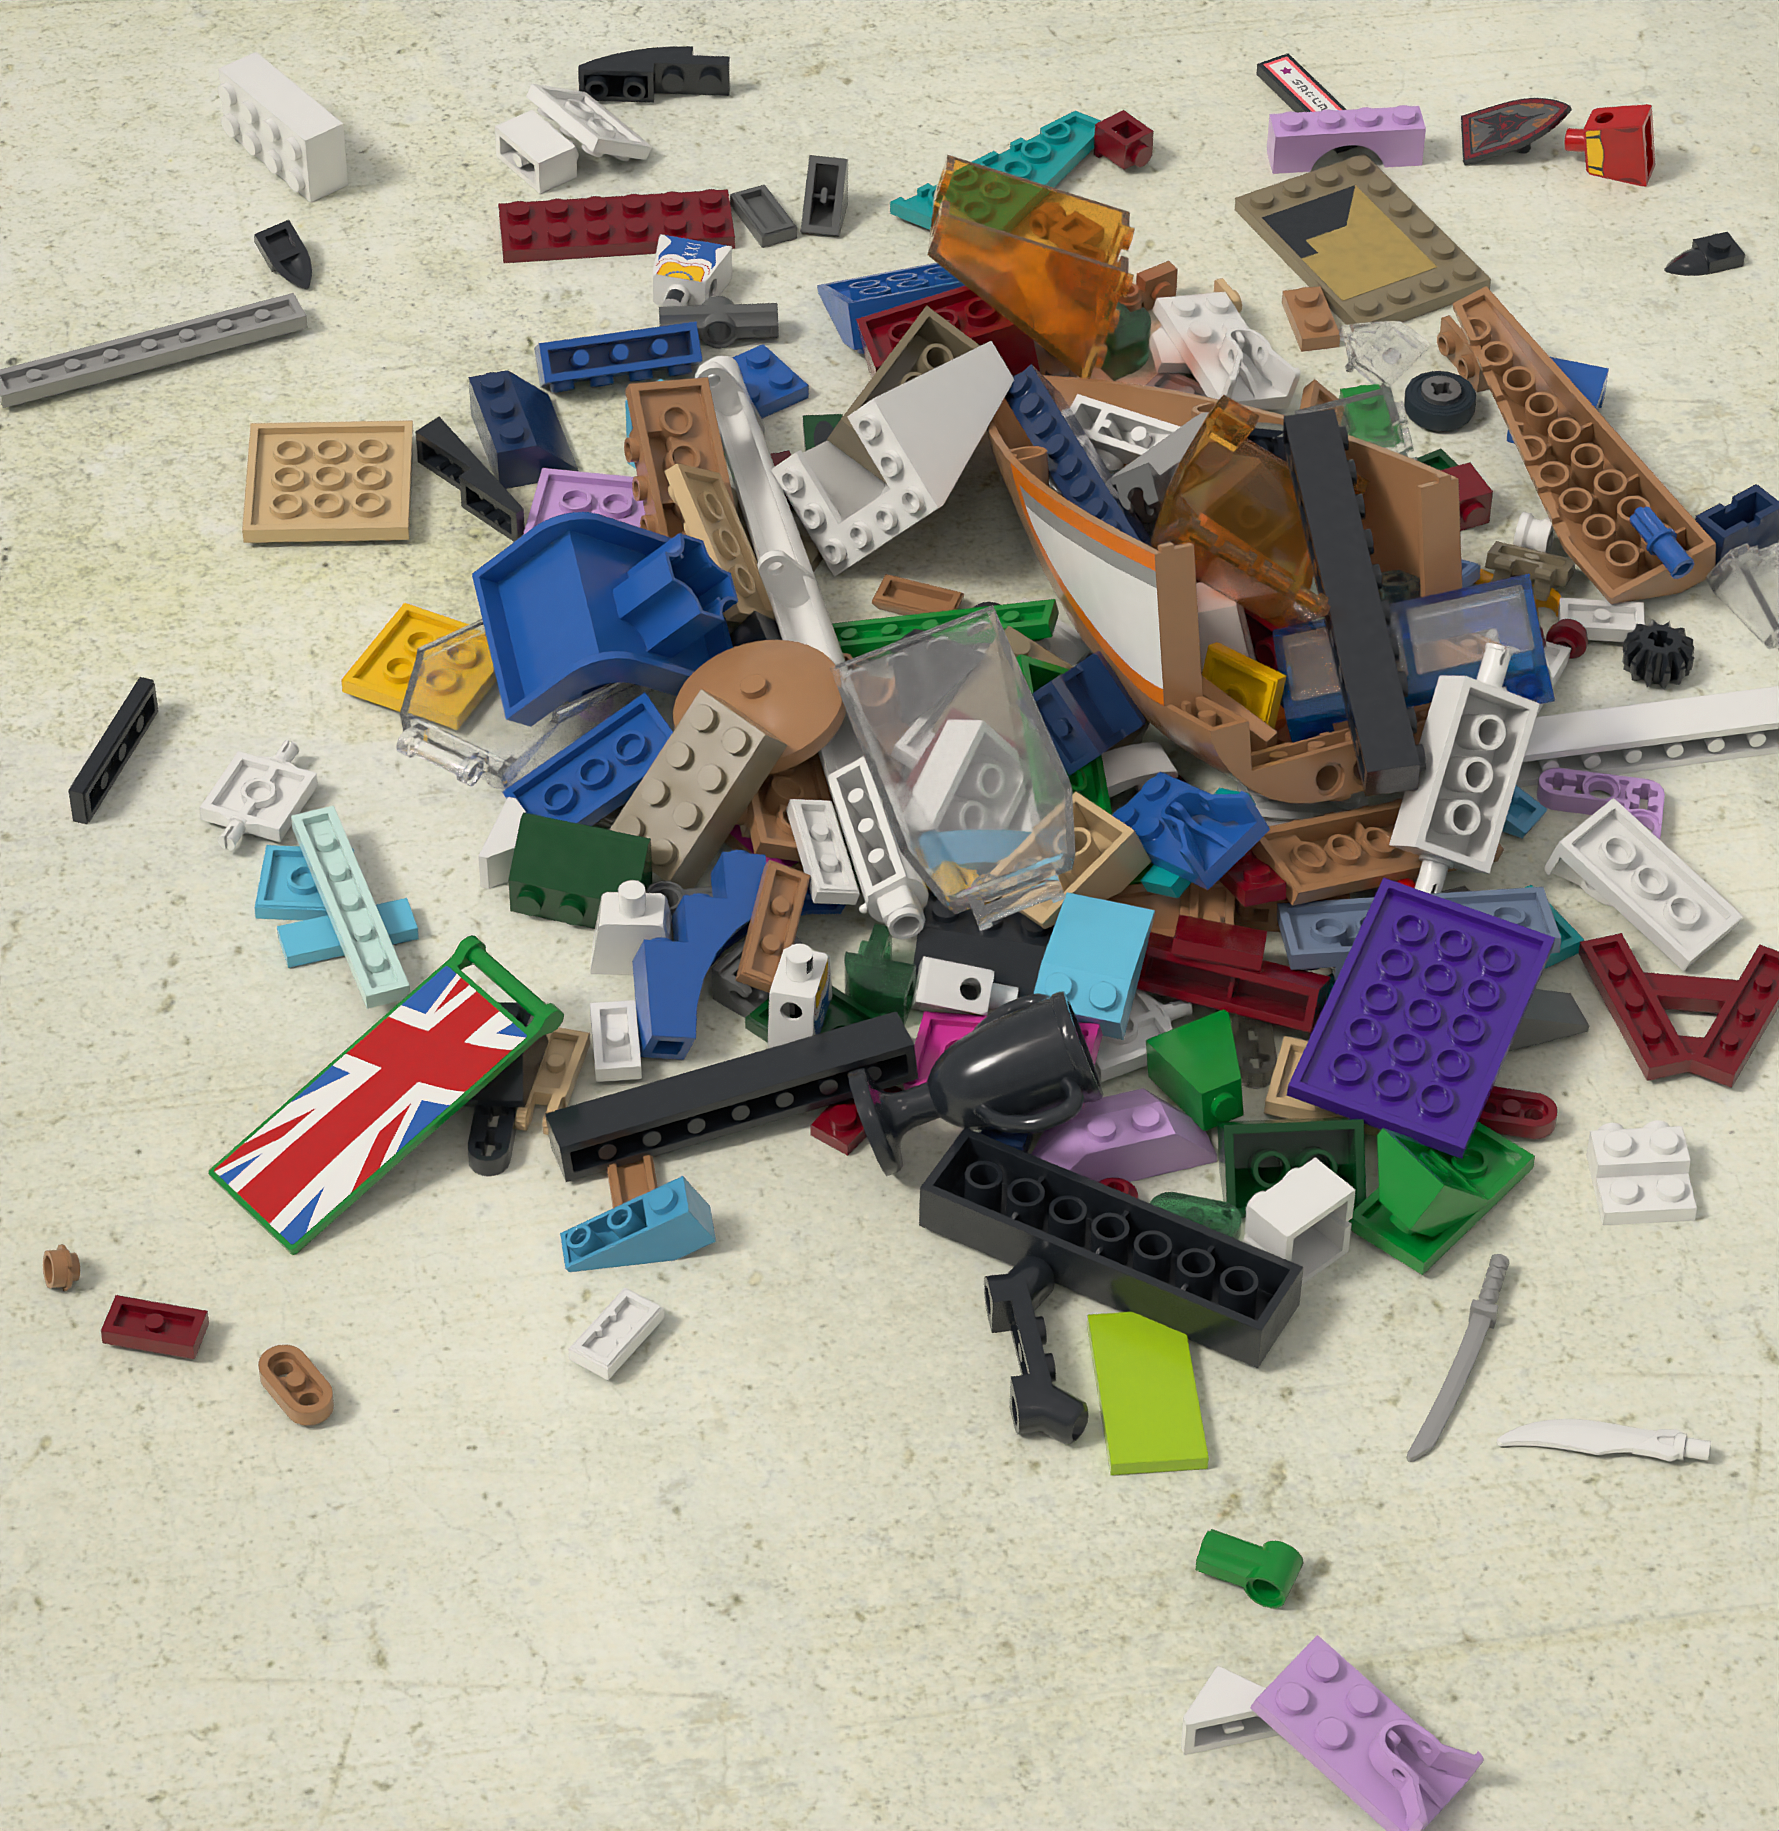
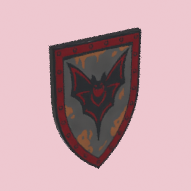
[1461,98,1572,166]

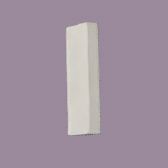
[786,799,860,905]

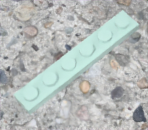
[291,805,410,1009]

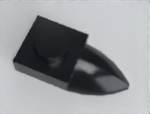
[254,220,312,289]
[1664,231,1745,276]

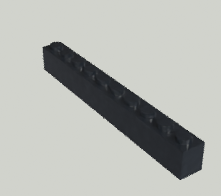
[1282,409,1426,797]

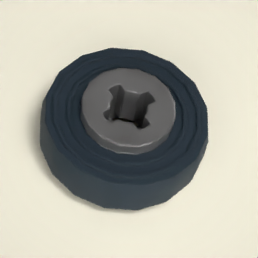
[1404,371,1476,431]

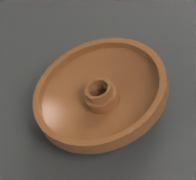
[673,640,847,775]

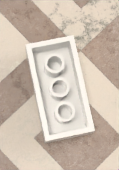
[218,52,348,203]

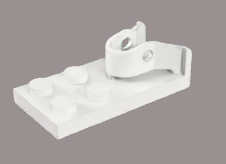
[1152,292,1300,410]
[1545,798,1743,971]

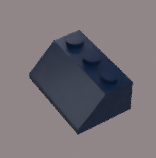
[468,370,578,489]

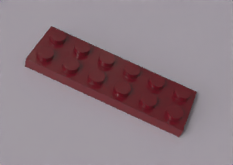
[498,189,735,263]

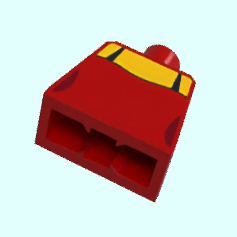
[1565,104,1656,187]

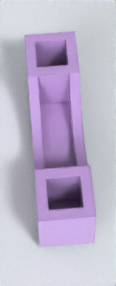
[1267,105,1426,174]

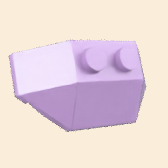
[1031,1088,1217,1182]

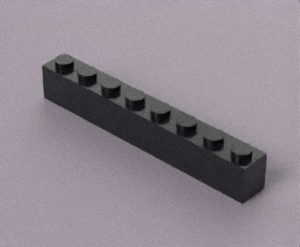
[545,1011,919,1182]

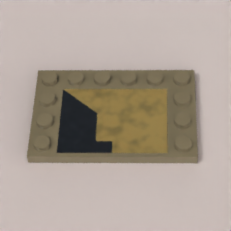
[1234,154,1491,338]

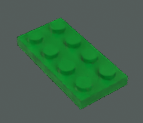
[1348,1122,1535,1275]

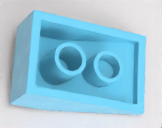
[1034,892,1155,1040]

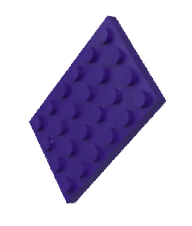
[1286,877,1555,1159]

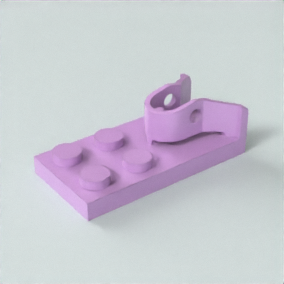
[1250,1635,1484,1831]

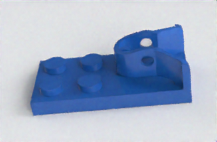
[502,692,673,826]
[1112,771,1270,890]

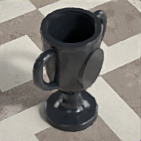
[848,991,1103,1176]

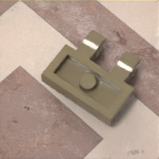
[1485,541,1576,601]

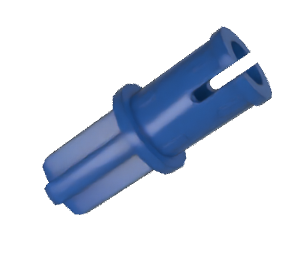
[1630,507,1695,579]

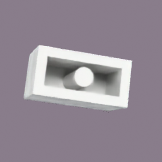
[495,110,579,194]

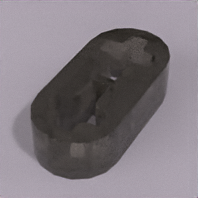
[1231,1014,1277,1089]

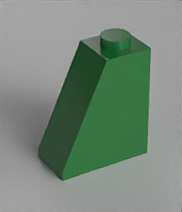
[1145,1009,1244,1131]

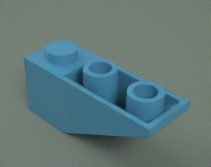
[560,1176,716,1272]

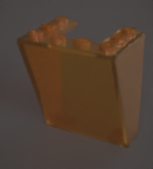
[927,155,1135,379]

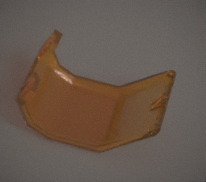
[1151,395,1369,629]

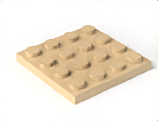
[242,420,414,543]

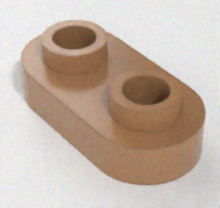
[258,1345,334,1425]

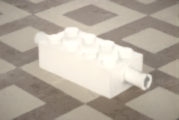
[1389,643,1540,894]

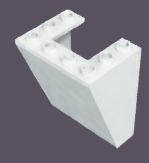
[771,341,1014,577]

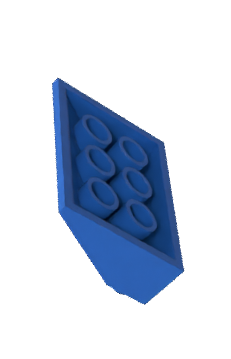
[817,257,998,354]

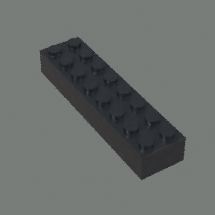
[919,1128,1304,1368]

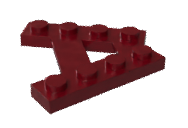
[1578,933,1779,1088]

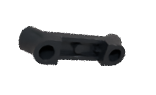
[984,1256,1089,1445]

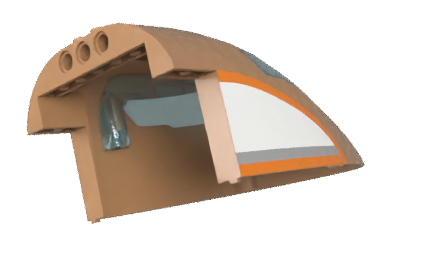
[987,375,1513,803]

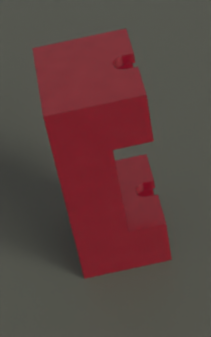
[856,272,1040,378]

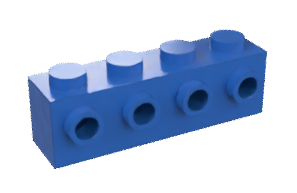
[534,321,703,393]

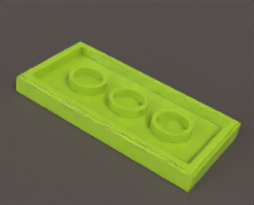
[1087,1312,1209,1475]

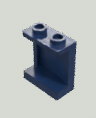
[1021,651,1146,775]

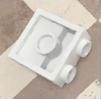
[1586,1120,1697,1225]

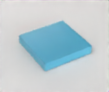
[254,845,354,920]

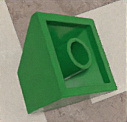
[1377,1128,1489,1237]

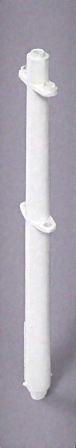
[695,356,931,939]

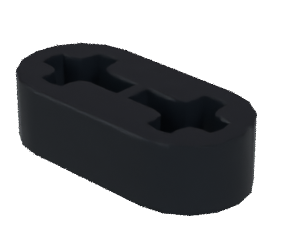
[468,1105,517,1177]

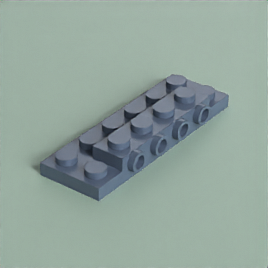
[1277,887,1561,982]

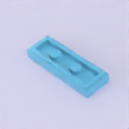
[277,898,419,968]

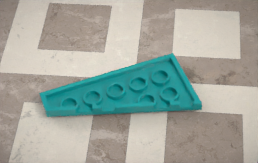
[890,111,1101,253]

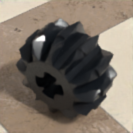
[1622,619,1694,690]

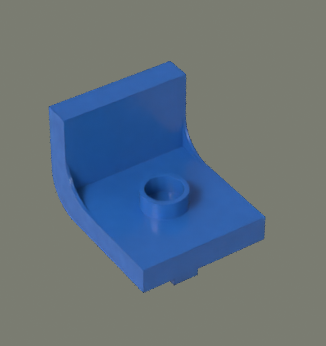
[472,512,738,727]

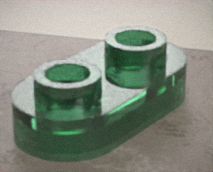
[1150,1192,1242,1240]

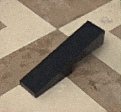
[415,416,525,542]

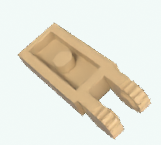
[515,1027,591,1135]

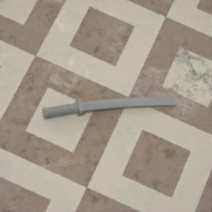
[1407,1254,1509,1462]

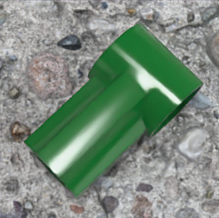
[1195,1529,1304,1608]

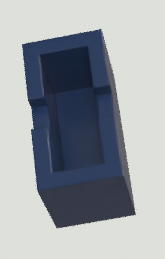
[1695,484,1779,575]

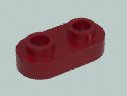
[1478,1086,1558,1139]

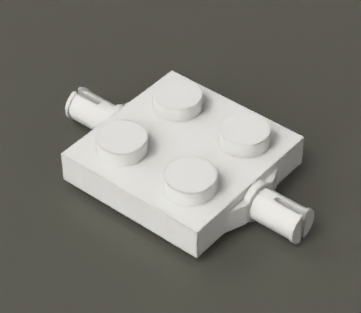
[200,740,318,851]
[1095,989,1192,1082]

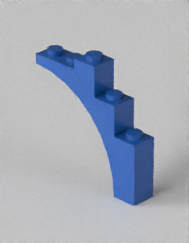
[632,850,846,1060]

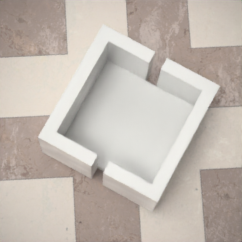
[1243,1158,1355,1284]

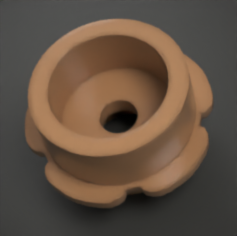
[43,1244,80,1291]

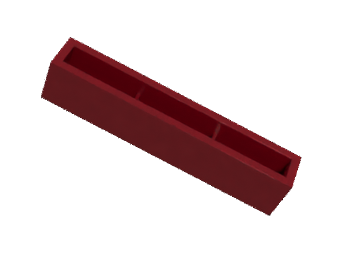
[1137,932,1331,1033]

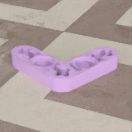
[1537,768,1665,840]

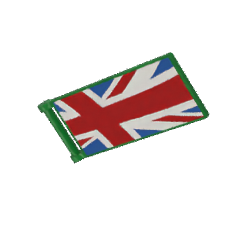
[208,935,564,1255]

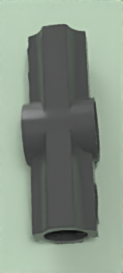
[659,296,779,349]

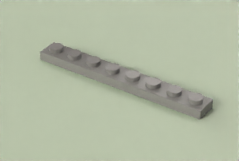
[0,293,308,408]

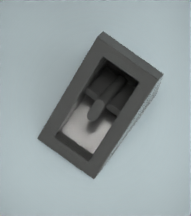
[800,155,848,236]

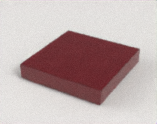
[1171,914,1267,972]

